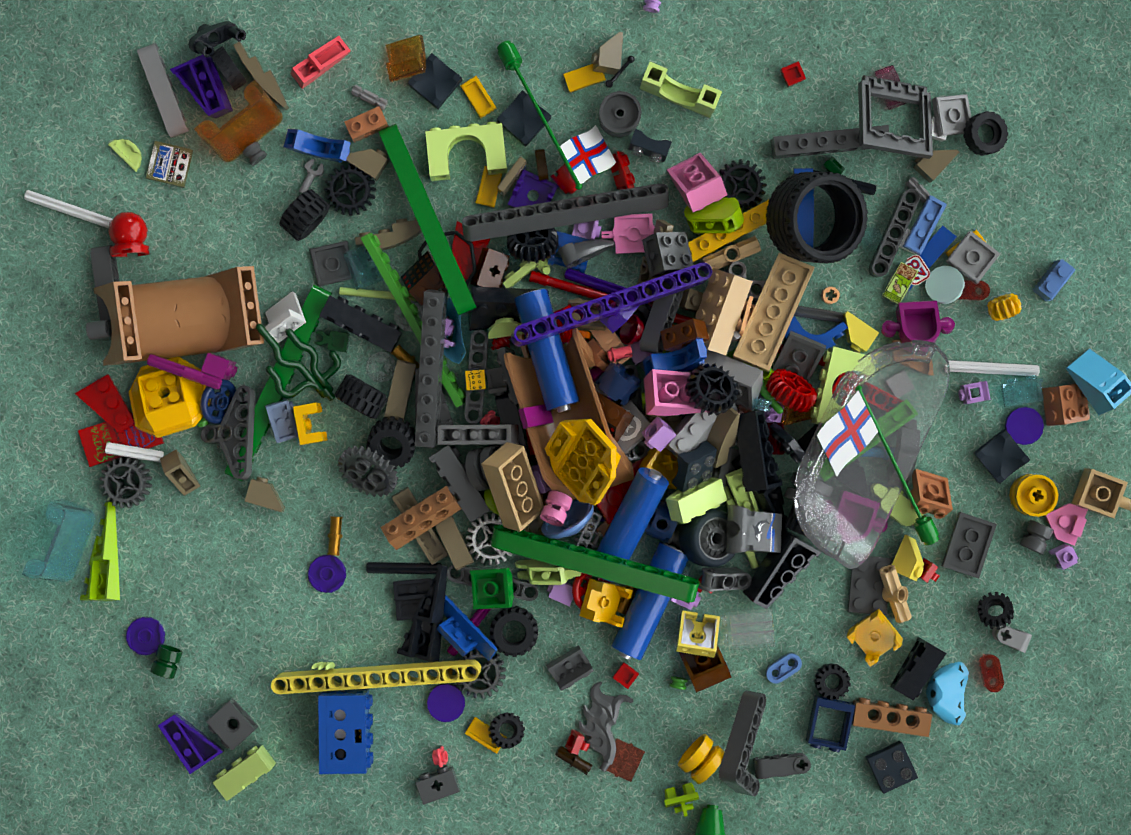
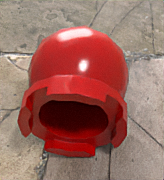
[108,212,149,257]

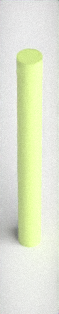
[339,287,416,302]

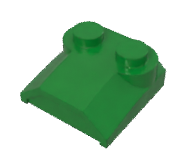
[470,568,514,609]

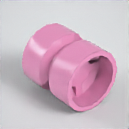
[540,491,573,526]

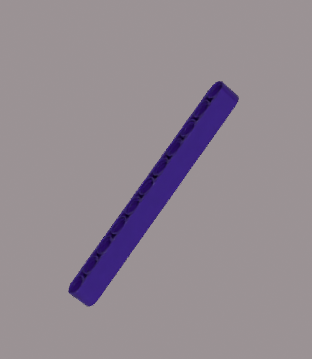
[511,262,712,347]

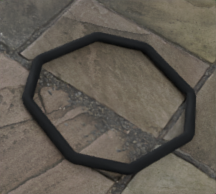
[418,231,477,291]

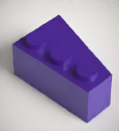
[170,55,233,118]
[158,713,224,774]

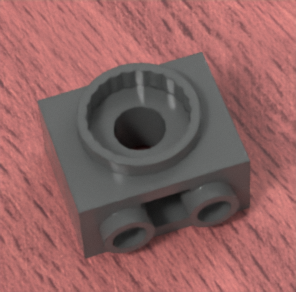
[207,698,258,750]

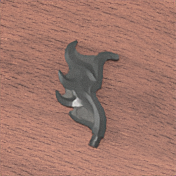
[579,682,633,772]

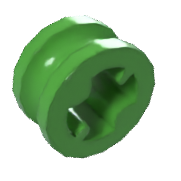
[669,676,688,690]

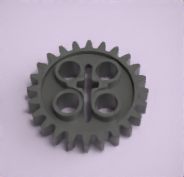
[337,445,399,497]

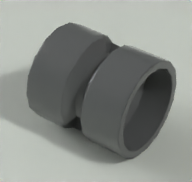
[1020,520,1054,555]

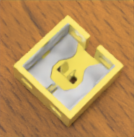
[676,610,720,658]

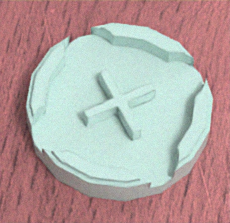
[925,266,965,304]

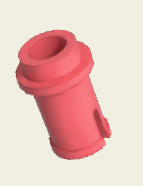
[607,345,633,362]

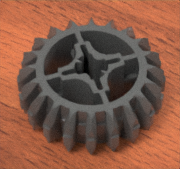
[99,457,152,508]
[454,648,506,699]

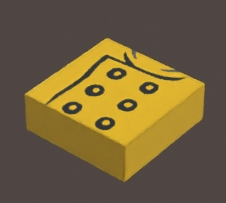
[465,370,486,390]

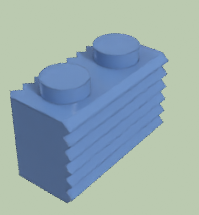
[1032,259,1075,301]

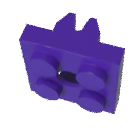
[508,169,558,208]

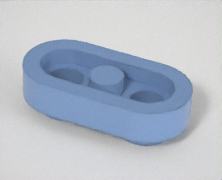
[766,653,802,684]

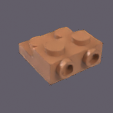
[910,469,953,519]

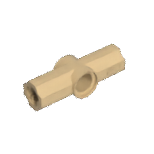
[702,236,761,270]
[879,565,912,623]

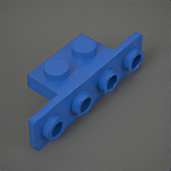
[437,595,497,661]

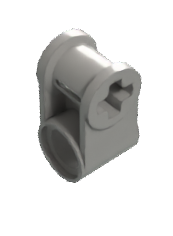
[992,626,1032,653]

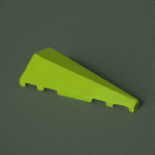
[80,502,120,601]

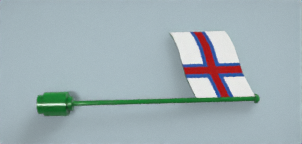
[497,41,616,190]
[816,386,939,546]

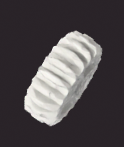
[466,513,512,565]

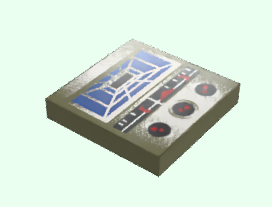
[146,141,193,188]

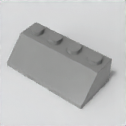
[689,350,763,411]
[666,386,740,458]

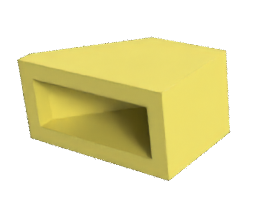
[843,311,879,353]
[892,535,924,581]

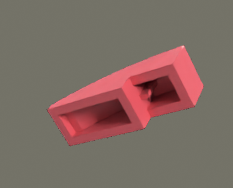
[291,36,351,89]

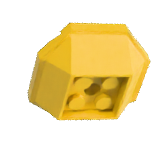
[129,357,210,438]
[545,419,621,505]

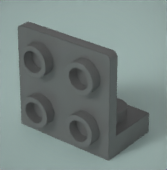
[642,232,693,277]

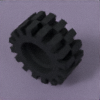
[977,592,1014,630]
[814,663,851,700]
[488,712,525,749]

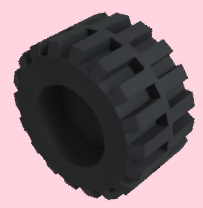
[279,189,330,241]
[334,374,388,419]
[366,416,416,470]
[490,606,538,657]

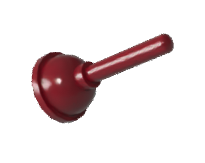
[619,314,645,345]

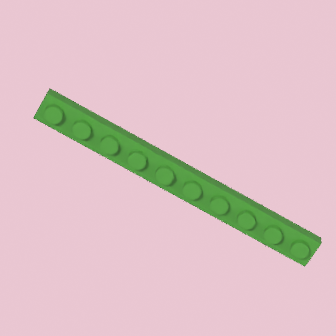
[361,233,466,408]

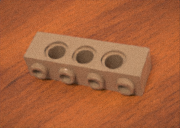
[381,486,462,550]
[852,698,932,737]

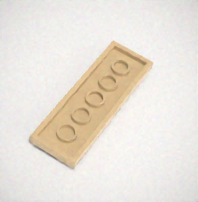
[733,253,815,372]

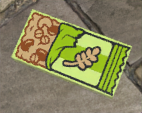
[882,262,918,304]

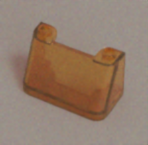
[194,80,283,162]

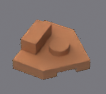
[585,339,610,372]

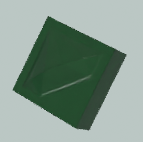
[823,156,845,174]

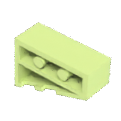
[666,477,727,524]
[213,745,276,801]

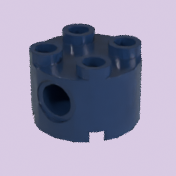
[595,362,641,406]
[644,500,678,543]

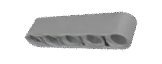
[137,43,189,138]

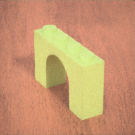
[640,62,722,118]
[425,121,508,181]
[810,346,878,426]

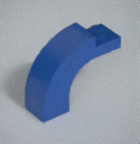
[283,129,351,163]
[784,316,848,349]
[643,338,707,375]

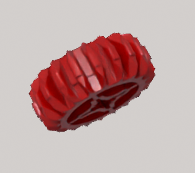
[766,369,817,413]

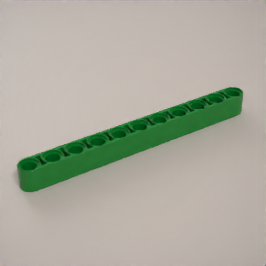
[378,124,477,315]
[225,285,332,482]
[490,524,699,602]

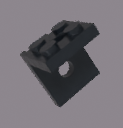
[769,422,826,472]

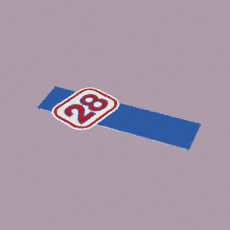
[905,226,957,291]

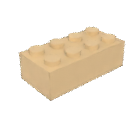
[695,268,753,355]
[481,442,544,532]

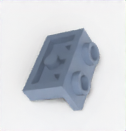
[265,398,298,443]

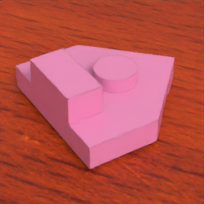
[1044,503,1088,546]

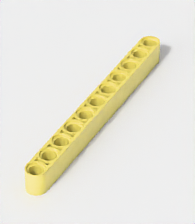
[271,659,481,694]

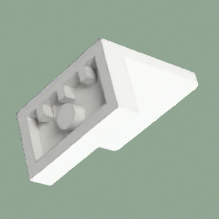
[265,292,306,343]

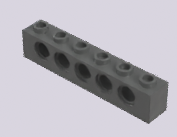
[771,125,889,159]

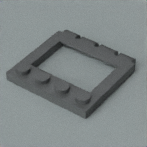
[858,75,933,159]

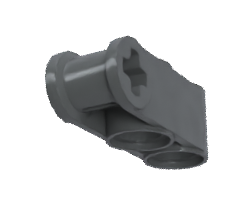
[698,567,752,592]
[753,753,811,779]

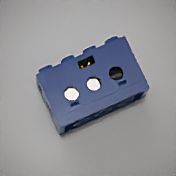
[318,689,374,774]

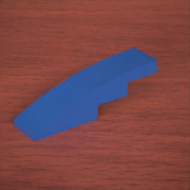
[793,168,814,248]

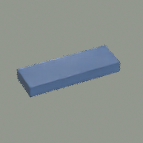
[902,195,947,255]

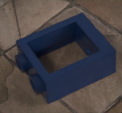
[806,695,855,753]

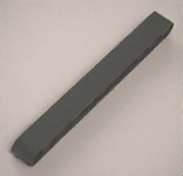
[462,183,669,241]

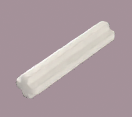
[105,442,164,463]

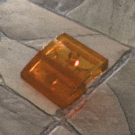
[386,35,426,82]

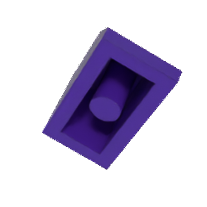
[600,294,639,333]

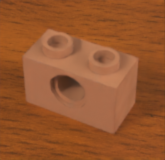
[344,106,389,143]

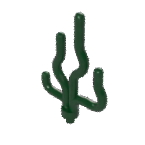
[256,324,341,401]

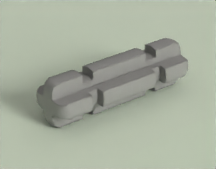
[351,85,388,110]
[906,177,930,203]

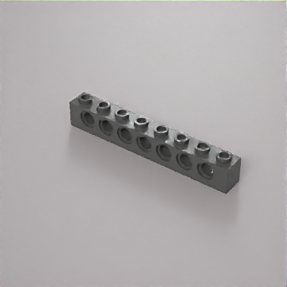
[415,289,448,448]

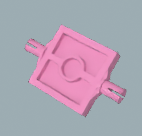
[601,214,655,254]

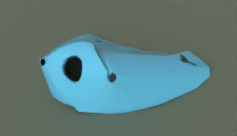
[444,297,466,364]
[926,662,969,725]

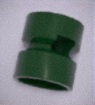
[150,644,183,679]

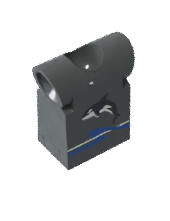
[726,505,782,554]

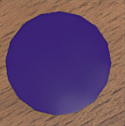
[1004,407,1044,445]
[308,555,346,593]
[126,617,165,655]
[427,684,465,722]

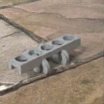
[574,511,603,548]

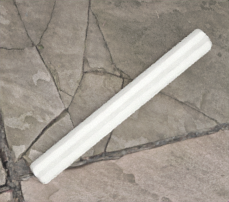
[24,190,112,228]
[944,360,1040,377]

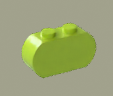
[684,198,744,233]

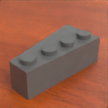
[429,445,490,522]

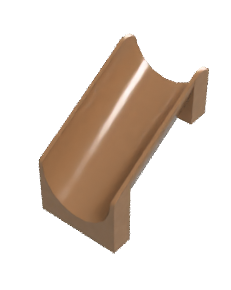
[93,266,264,366]
[504,328,634,500]

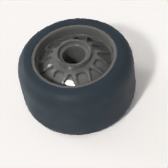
[679,509,736,567]

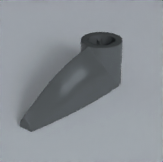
[558,240,615,269]

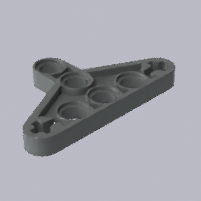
[201,385,255,480]

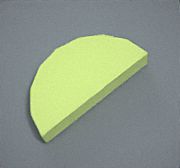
[108,139,142,172]
[488,318,524,339]

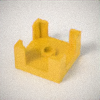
[293,402,328,445]
[579,579,633,628]
[847,609,903,667]

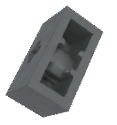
[416,765,460,805]

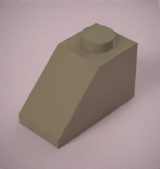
[591,32,623,75]
[346,149,389,181]
[913,150,959,183]
[160,449,200,496]
[245,476,285,512]

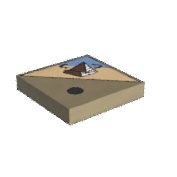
[498,157,527,197]

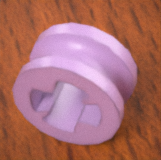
[643,0,661,13]

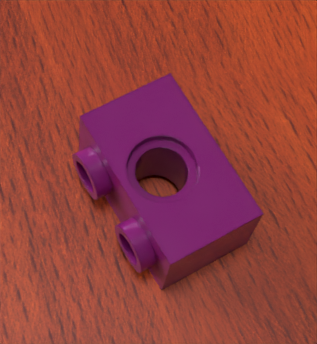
[201,353,238,380]

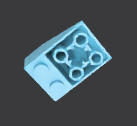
[1066,349,1131,415]

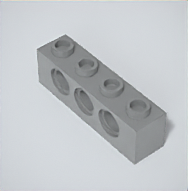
[437,424,519,445]

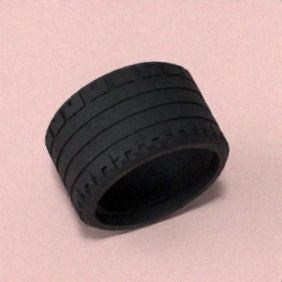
[766,172,868,264]

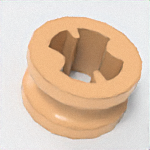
[821,287,840,304]

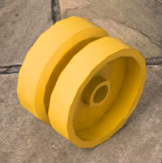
[1009,474,1059,517]
[678,734,725,784]

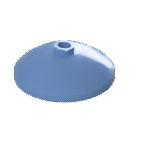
[541,499,594,539]

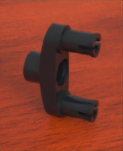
[188,21,246,57]

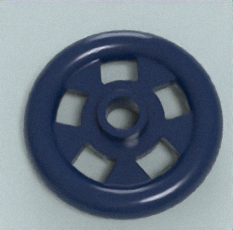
[200,379,236,424]

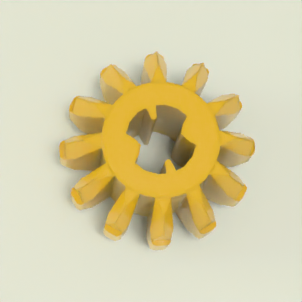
[987,293,1022,321]

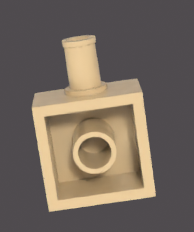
[1071,468,1131,519]

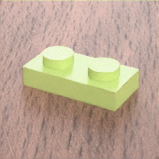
[503,261,539,288]

